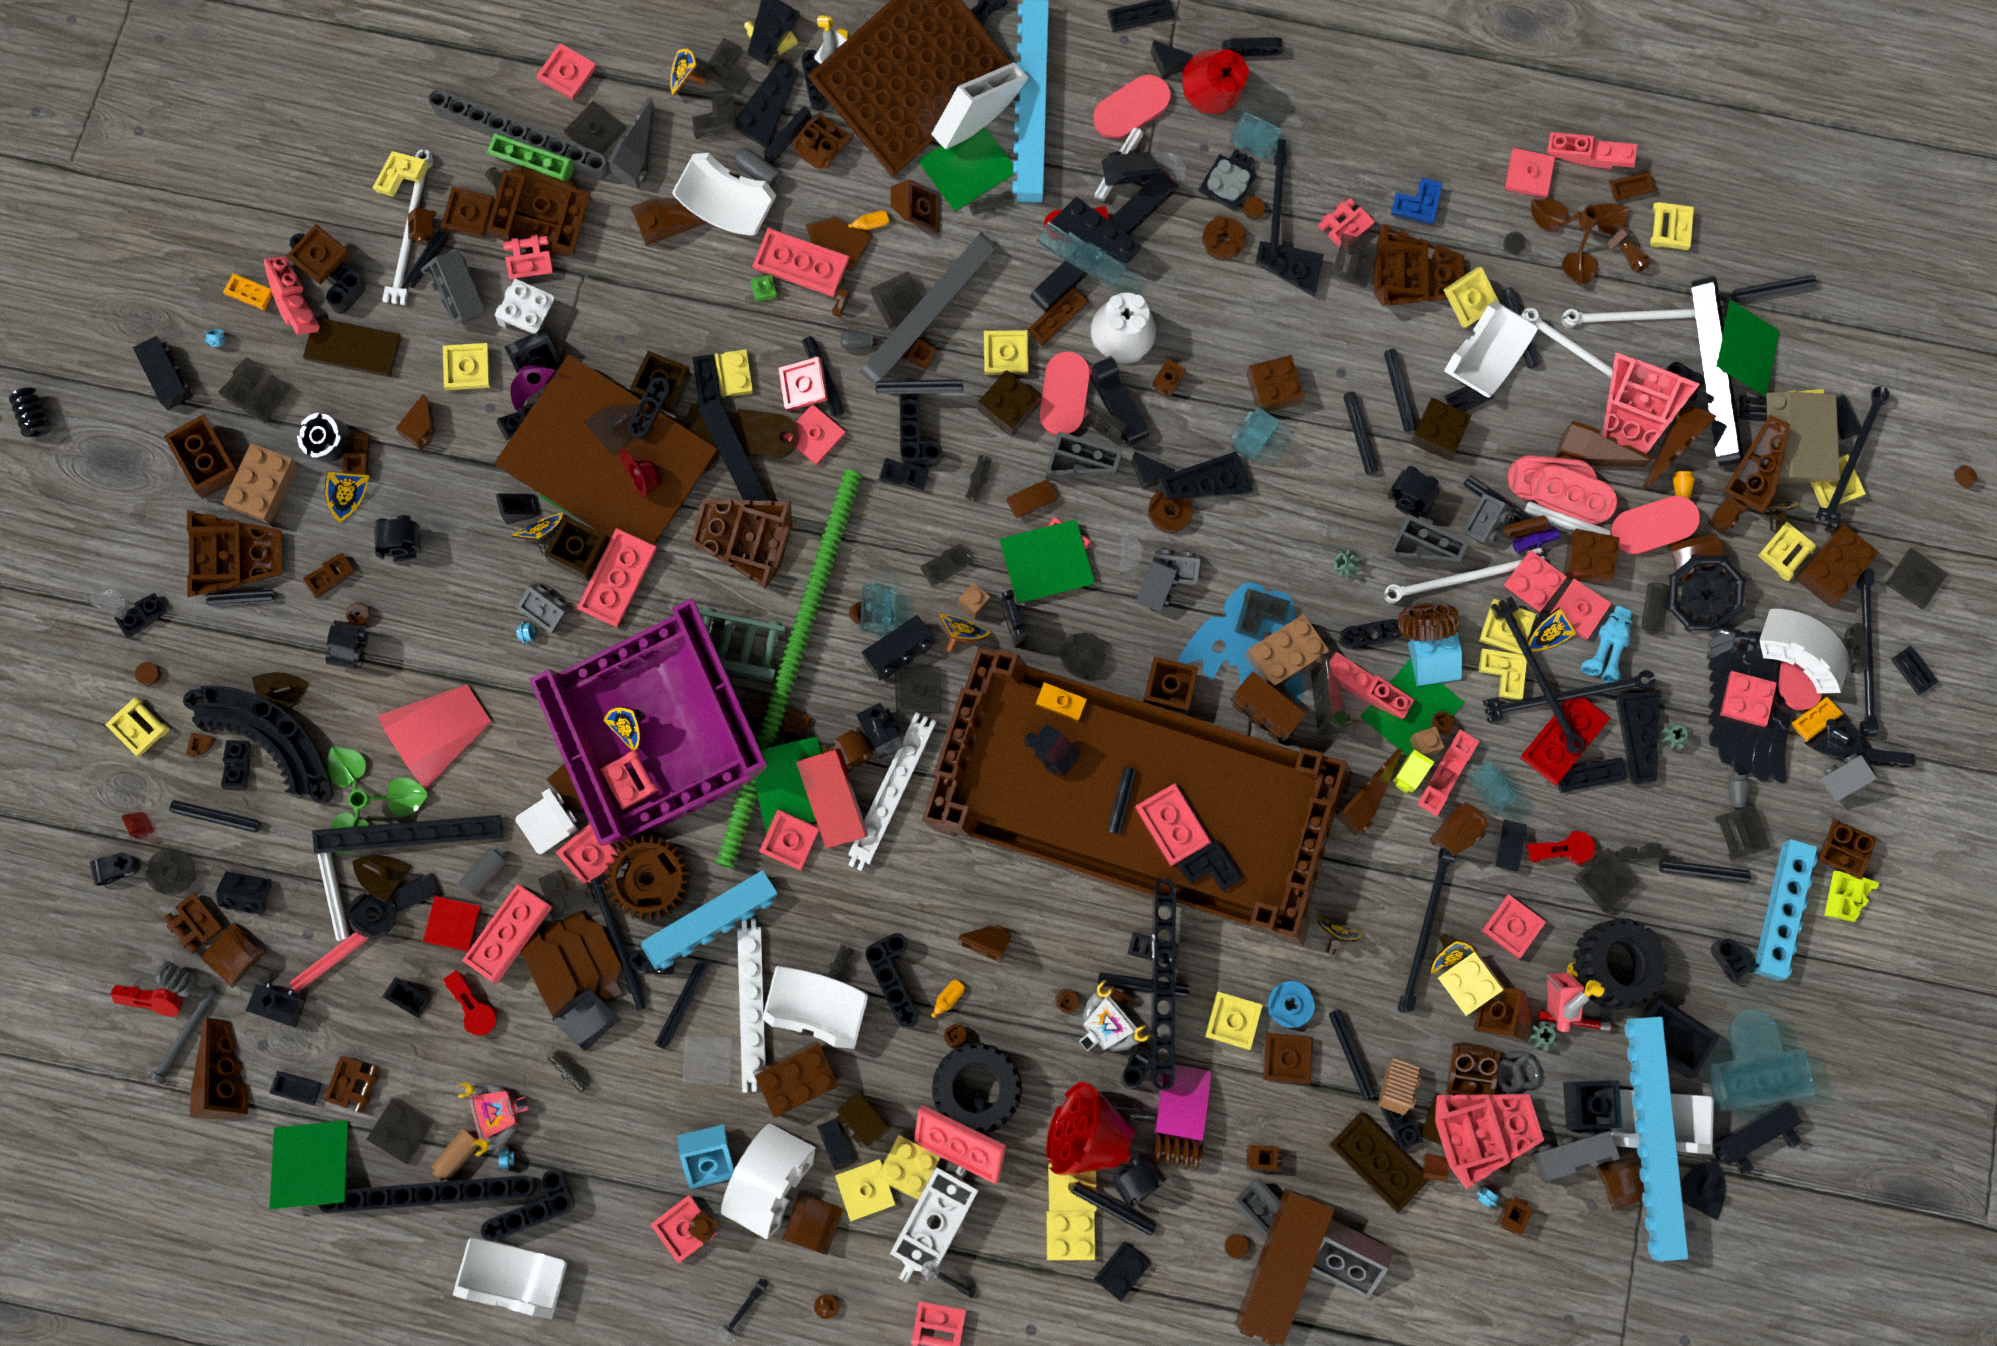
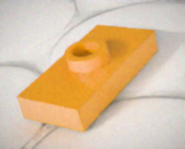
[223,273,273,311]
[1035,682,1087,721]
[1791,697,1843,742]

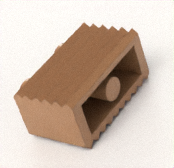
[1378,1057,1422,1115]

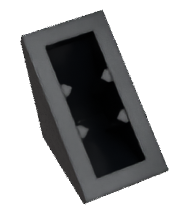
[1150,40,1194,79]
[1131,452,1175,490]
[496,493,540,525]
[382,977,432,1019]

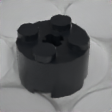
[297,413,352,462]
[1387,466,1439,518]
[374,515,421,561]
[326,620,368,669]
[1112,1155,1167,1209]

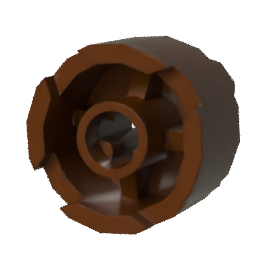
[822,726,874,773]

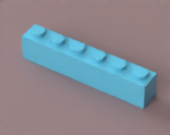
[641,870,777,970]

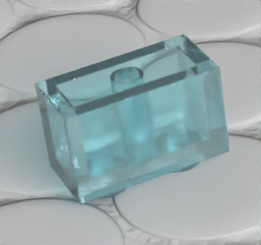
[1230,111,1282,160]
[1231,407,1280,462]
[860,583,898,635]
[1467,760,1518,815]

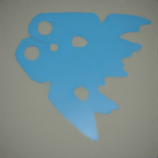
[1177,582,1303,704]

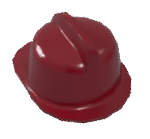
[620,449,662,499]

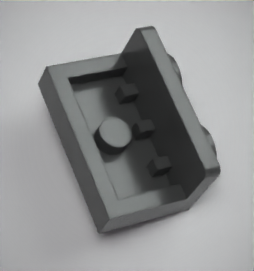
[1232,1178,1281,1238]

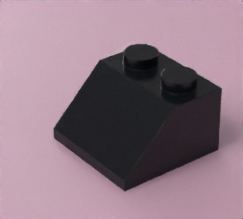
[1102,149,1162,186]
[504,328,562,385]
[1563,1080,1623,1130]

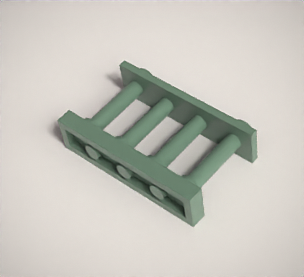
[698,607,787,683]

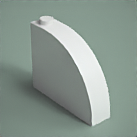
[932,62,1028,149]

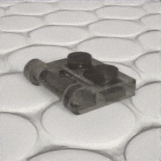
[1329,233,1379,288]
[1714,805,1771,861]

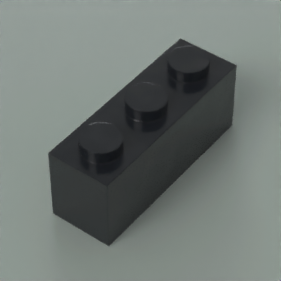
[132,336,191,410]
[862,615,935,681]

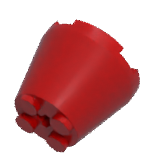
[1182,49,1249,114]

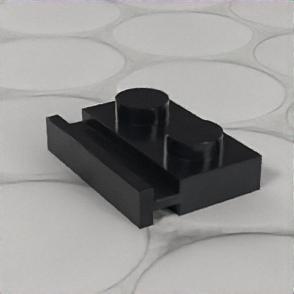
[1094,1241,1150,1302]

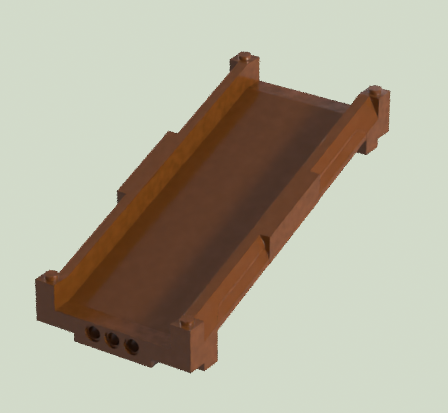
[922,648,1353,947]

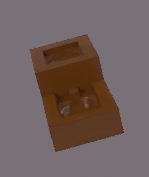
[901,338,937,369]
[343,433,370,475]
[1006,479,1058,519]
[303,553,354,599]

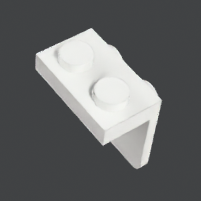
[495,279,554,334]
[516,788,578,854]

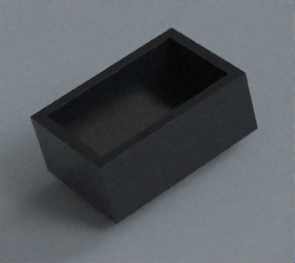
[1628,999,1719,1079]

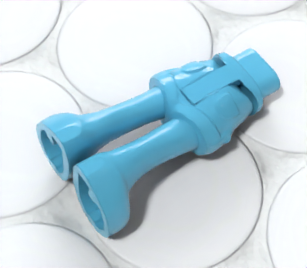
[1580,606,1633,683]

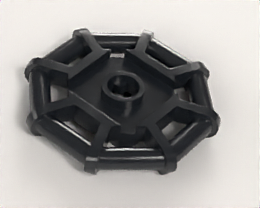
[1665,553,1747,632]

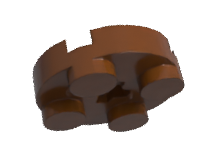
[1202,216,1246,261]
[1148,490,1193,534]

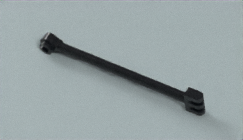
[1814,386,1890,529]
[1857,568,1879,737]
[1490,597,1585,755]
[1483,670,1656,723]
[1397,847,1457,1013]

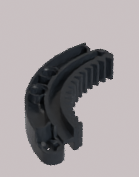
[183,686,333,805]

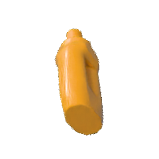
[848,210,889,230]
[931,979,966,1018]

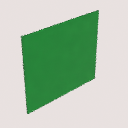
[917,127,1014,212]
[1716,300,1779,397]
[999,519,1095,604]
[1360,658,1465,757]
[754,736,821,833]
[269,1120,348,1210]

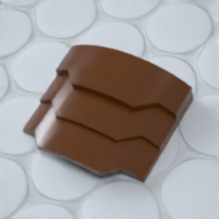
[487,169,590,257]
[521,911,623,1017]

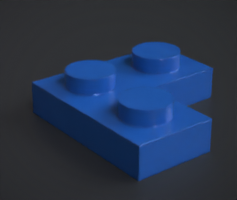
[1391,178,1442,225]

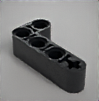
[289,233,365,314]
[1089,356,1149,446]
[900,378,942,467]
[865,933,918,1029]
[481,1170,574,1241]

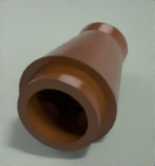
[1620,240,1651,273]

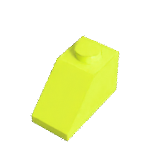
[1392,750,1434,793]

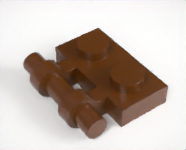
[163,892,224,954]
[323,1055,380,1113]

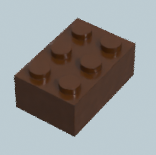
[164,414,238,499]
[1795,524,1879,607]
[1230,671,1306,742]
[752,1041,839,1118]

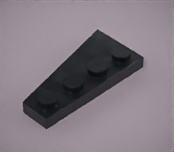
[731,59,798,149]
[1047,196,1141,264]
[1157,451,1253,500]
[1615,690,1661,785]

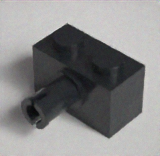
[856,702,904,760]
[1024,724,1080,777]
[245,982,306,1028]

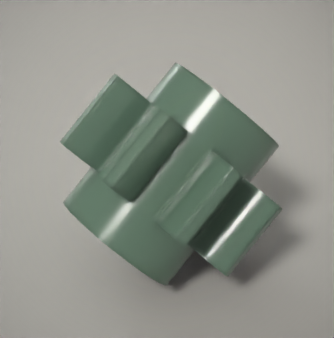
[1334,550,1361,578]
[1661,722,1691,750]
[1529,1021,1559,1051]

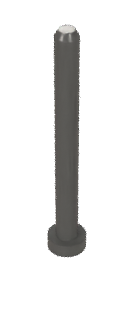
[149,987,216,1084]

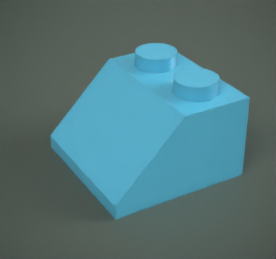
[1408,632,1462,687]
[677,1125,735,1189]

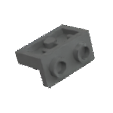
[1462,493,1513,548]
[1155,547,1200,585]
[516,583,573,634]

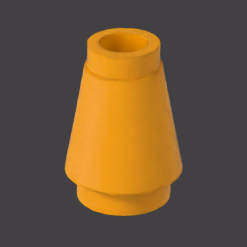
[1673,471,1695,500]

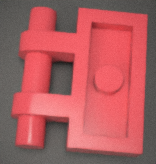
[1318,198,1375,251]
[503,235,553,279]

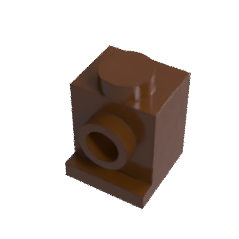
[408,208,436,244]
[1152,358,1186,398]
[1708,496,1747,534]
[1246,1145,1282,1171]
[1495,1196,1533,1236]
[687,1210,721,1244]

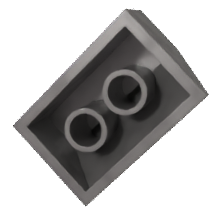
[1312,1219,1393,1299]

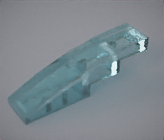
[1036,222,1126,286]

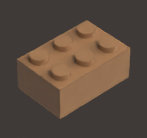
[223,443,299,526]
[1245,614,1329,689]

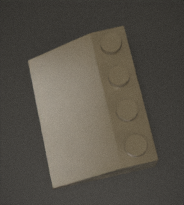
[1766,391,1840,485]

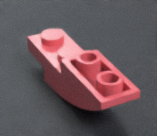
[1547,132,1638,170]
[264,256,319,335]
[1324,652,1414,719]

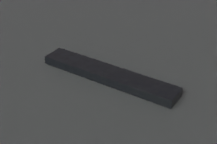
[698,398,768,501]

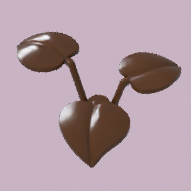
[1531,199,1630,285]

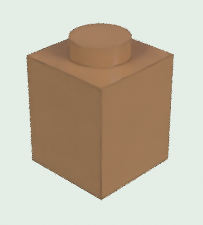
[958,582,990,619]
[1410,726,1444,757]

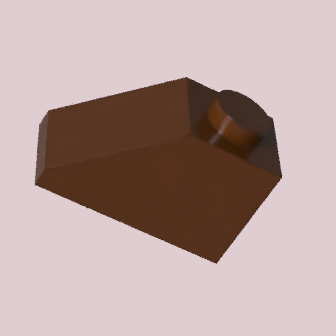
[395,394,435,450]

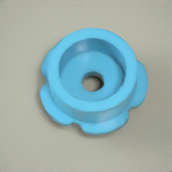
[204,329,227,347]
[517,621,536,644]
[499,1147,514,1171]
[1477,1187,1499,1208]

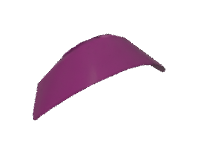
[510,365,559,411]

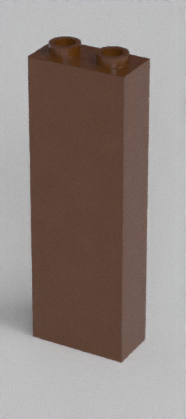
[1235,1188,1334,1346]

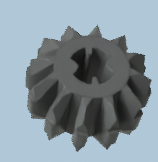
[154,961,198,997]

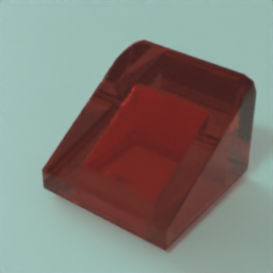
[122,812,154,840]

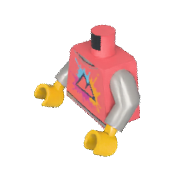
[1547,962,1604,1032]
[457,1082,529,1156]

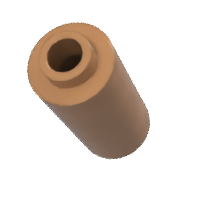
[431,1128,479,1182]

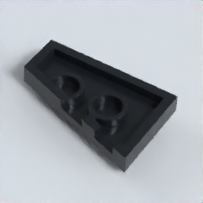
[748,0,800,65]
[1255,240,1324,297]

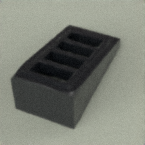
[1127,932,1180,966]

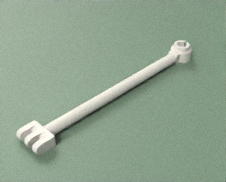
[383,149,434,305]
[1561,301,1726,328]
[1520,308,1613,378]
[1384,548,1546,604]

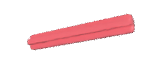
[289,932,369,992]

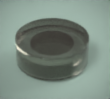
[1503,232,1526,255]

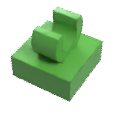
[750,275,777,302]

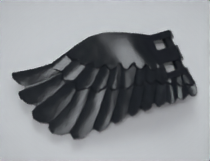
[1707,628,1792,784]

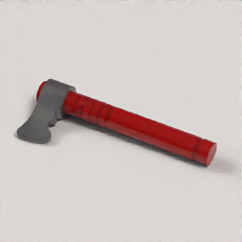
[1538,1005,1613,1033]

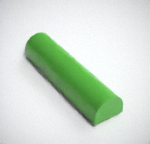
[487,133,574,182]

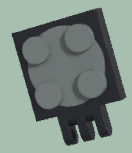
[1198,149,1257,212]

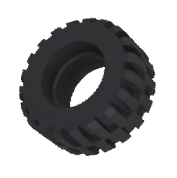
[1573,918,1668,1010]
[932,1043,1022,1134]

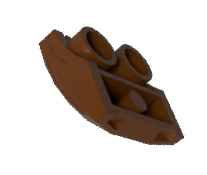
[792,112,855,169]
[1668,532,1726,585]
[1429,802,1489,856]
[1818,818,1878,880]
[201,923,266,988]
[1446,1042,1500,1095]
[1596,1151,1645,1211]
[782,1193,843,1255]

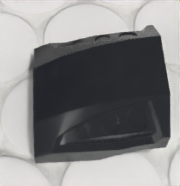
[551,987,621,1051]

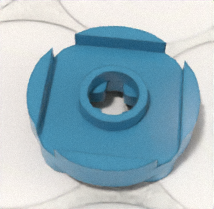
[1267,981,1315,1028]

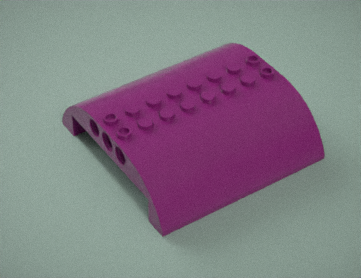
[529,598,767,846]

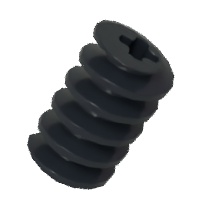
[9,387,51,438]

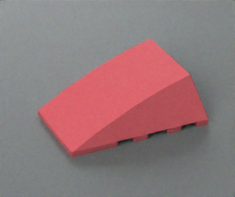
[1602,352,1700,454]
[377,684,492,790]
[1435,1094,1544,1189]

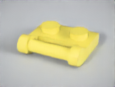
[1650,202,1694,250]
[1757,522,1817,581]
[105,697,170,757]

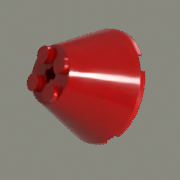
[1046,1081,1135,1176]

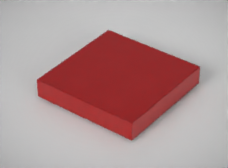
[423,896,481,952]

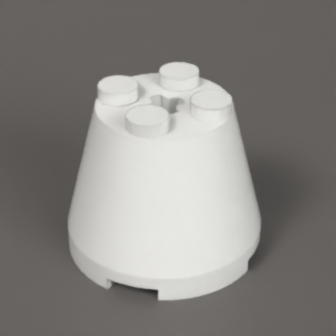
[1091,293,1156,364]

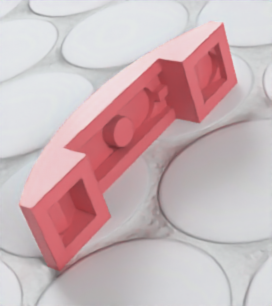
[1417,730,1479,817]

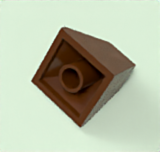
[891,179,940,234]
[958,924,1012,963]
[1474,988,1532,1042]

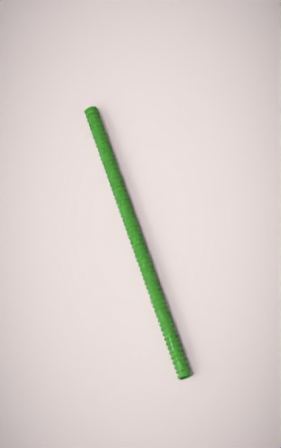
[715,469,862,869]

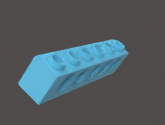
[1752,839,1818,981]

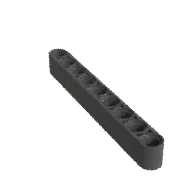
[428,89,608,180]
[859,232,997,386]

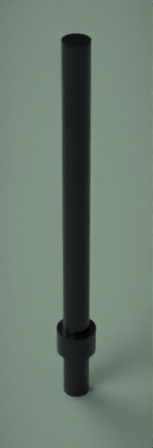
[1269,139,1287,256]
[590,877,646,1011]

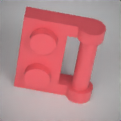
[600,750,659,811]
[911,1301,966,1346]

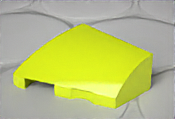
[1824,871,1879,922]

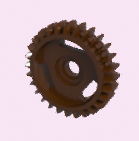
[604,835,690,921]

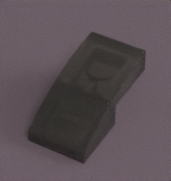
[218,357,265,408]
[920,543,972,587]

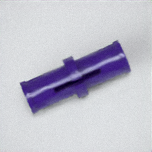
[1512,526,1560,554]

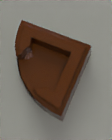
[1607,227,1633,249]
[832,289,849,318]
[186,733,216,757]
[1110,989,1134,1007]

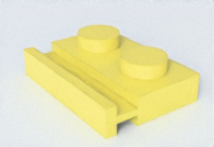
[715,349,753,398]

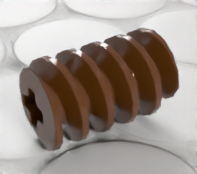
[1153,1134,1204,1171]

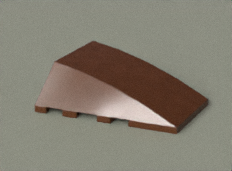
[1374,224,1464,307]
[690,499,793,588]
[187,509,282,598]

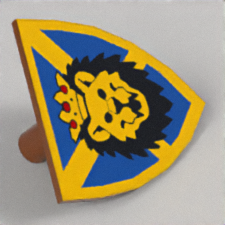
[670,49,706,96]
[938,613,991,652]

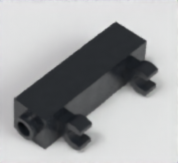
[1712,1102,1802,1174]

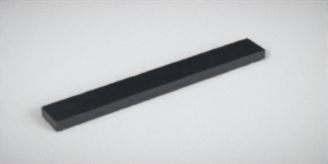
[312,814,503,854]

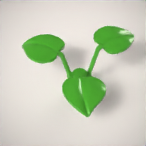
[328,746,428,853]

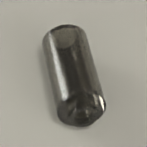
[1641,583,1669,635]

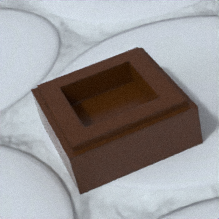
[1423,1153,1449,1182]

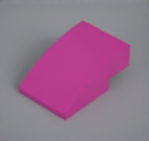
[1154,1064,1211,1141]

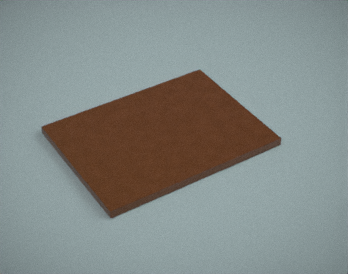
[807,0,1012,177]
[494,354,718,545]

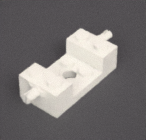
[890,1166,978,1283]

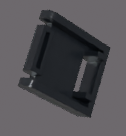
[1001,590,1027,648]

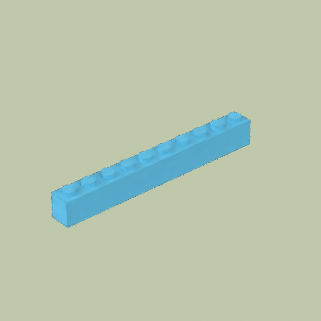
[1012,0,1048,203]
[1625,1017,1688,1261]

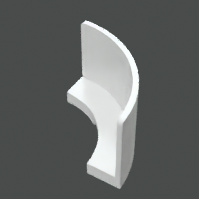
[673,153,776,235]
[1444,300,1538,398]
[1759,609,1850,693]
[762,966,868,1049]
[1610,1089,1714,1154]
[721,1124,816,1239]
[453,1238,567,1319]

